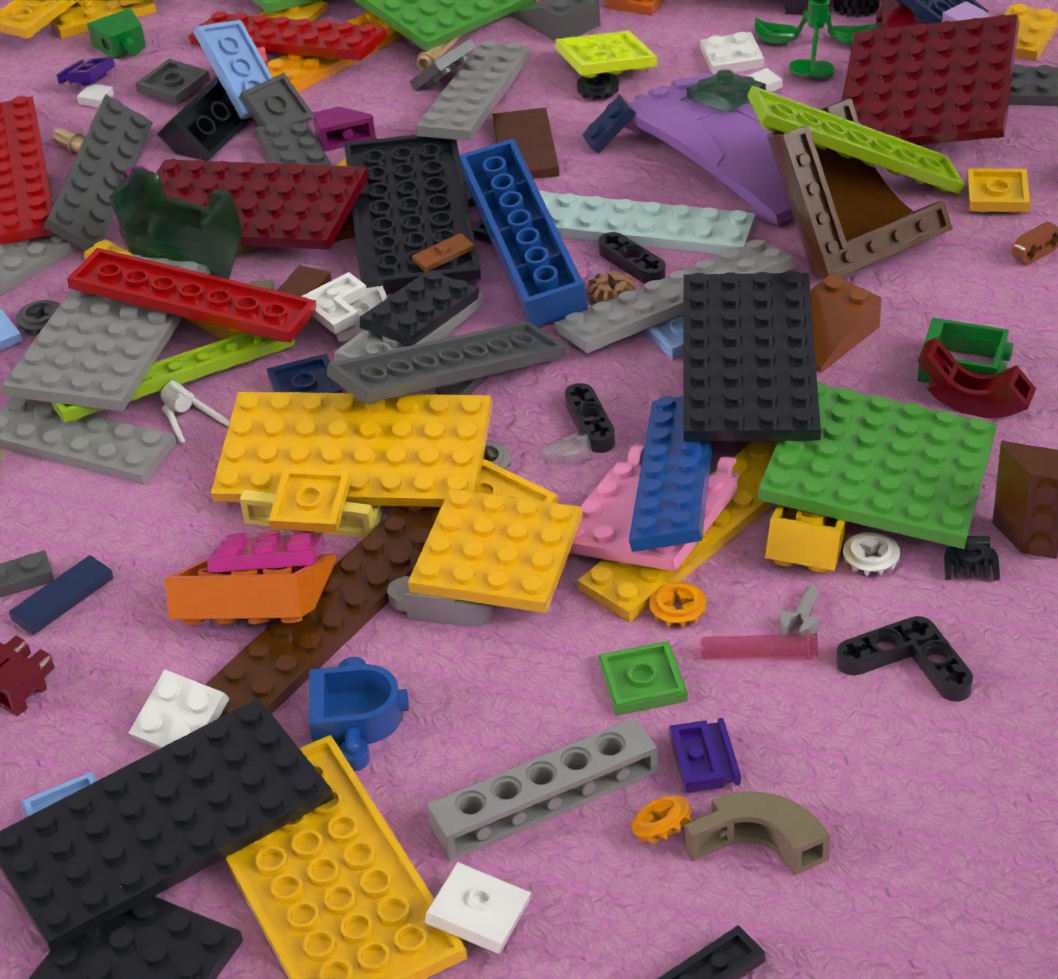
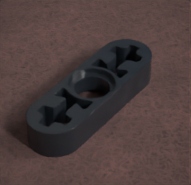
[599,232,666,284]
[565,383,615,453]

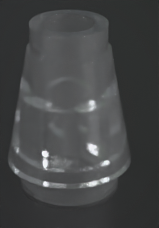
[542,432,592,464]

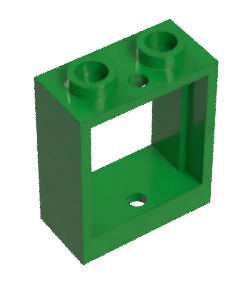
[918,318,1013,383]

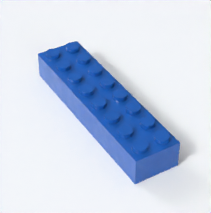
[459,138,588,327]

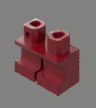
[0,635,55,717]

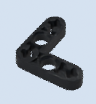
[836,616,973,702]

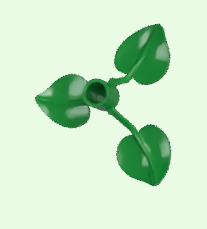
[755,0,876,79]

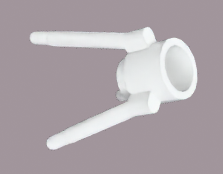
[160,380,230,444]

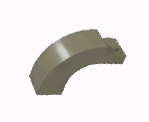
[684,791,830,875]

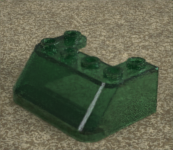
[109,167,243,279]

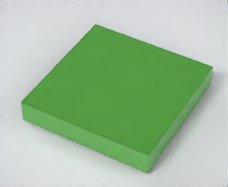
[598,641,688,716]

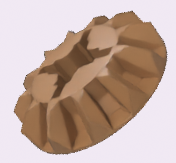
[588,271,636,303]

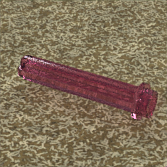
[701,630,818,660]

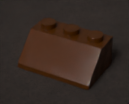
[992,441,1058,559]

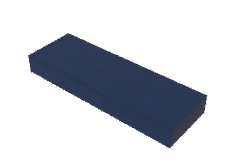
[9,555,114,636]

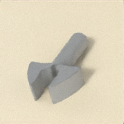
[780,586,819,642]

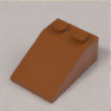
[810,274,881,373]

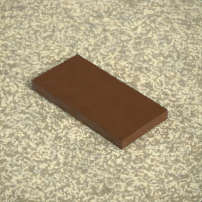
[492,107,559,179]

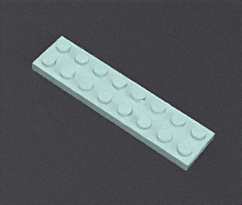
[539,190,755,255]

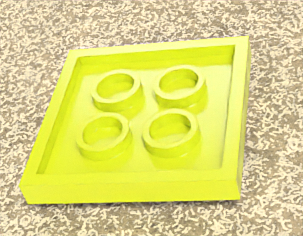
[555,31,657,78]

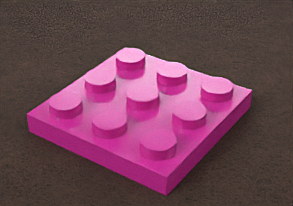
[207,530,325,573]

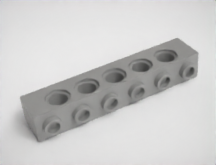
[427,717,658,861]

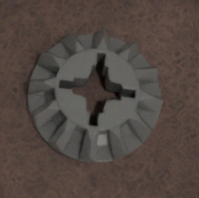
[16,300,60,335]

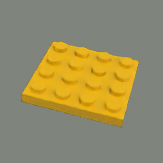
[408,489,583,613]

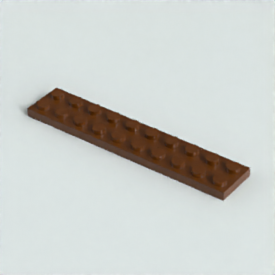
[205,506,441,718]

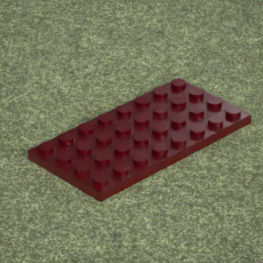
[119,159,369,250]

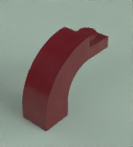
[917,337,1036,418]

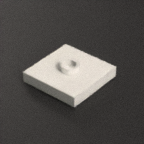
[424,862,531,954]

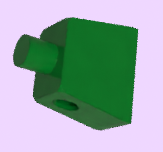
[87,8,146,59]

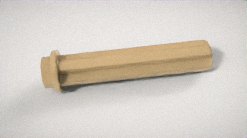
[416,36,461,71]

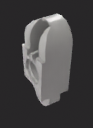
[387,576,495,627]

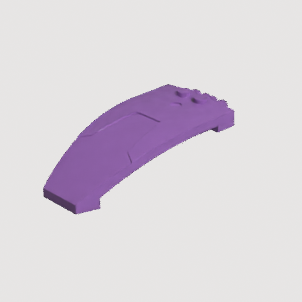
[625,72,794,225]

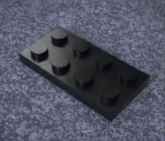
[359,271,479,346]

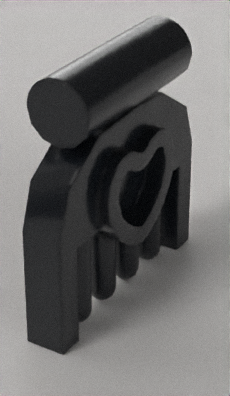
[944,536,1000,581]

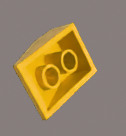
[765,505,848,573]

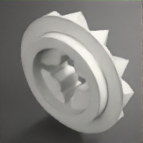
[843,532,900,577]

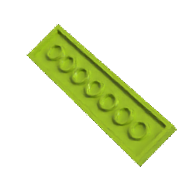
[747,85,965,194]

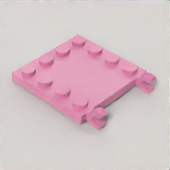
[569,444,739,571]

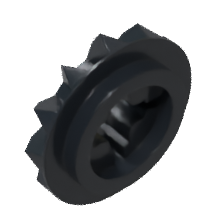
[577,73,619,100]

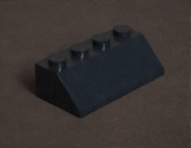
[157,76,253,161]

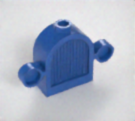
[309,657,409,771]

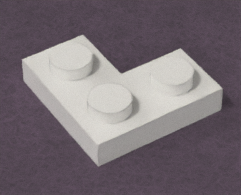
[301,272,367,334]

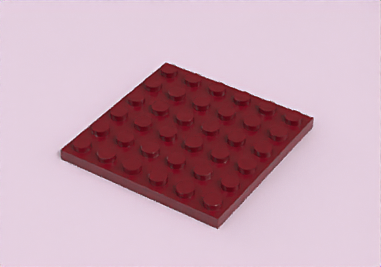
[841,14,1019,145]

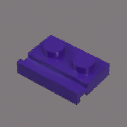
[56,57,115,86]
[669,718,741,793]

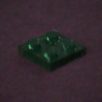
[687,69,766,112]

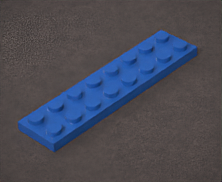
[629,396,713,552]

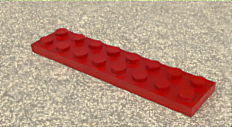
[189,11,388,61]
[67,248,316,343]

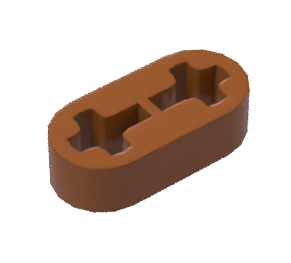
[1012,222,1058,265]

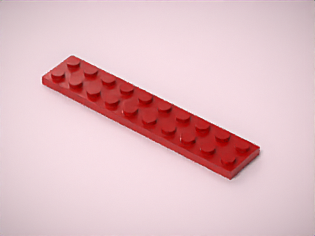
[0,96,55,245]

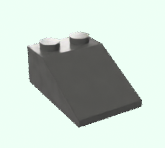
[512,0,600,41]

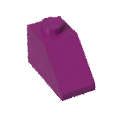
[313,107,376,152]

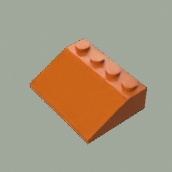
[165,553,337,625]

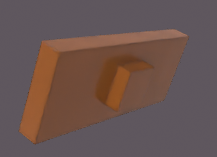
[412,233,475,272]

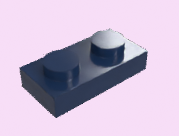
[582,94,637,154]

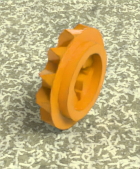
[649,582,706,628]
[631,796,693,844]

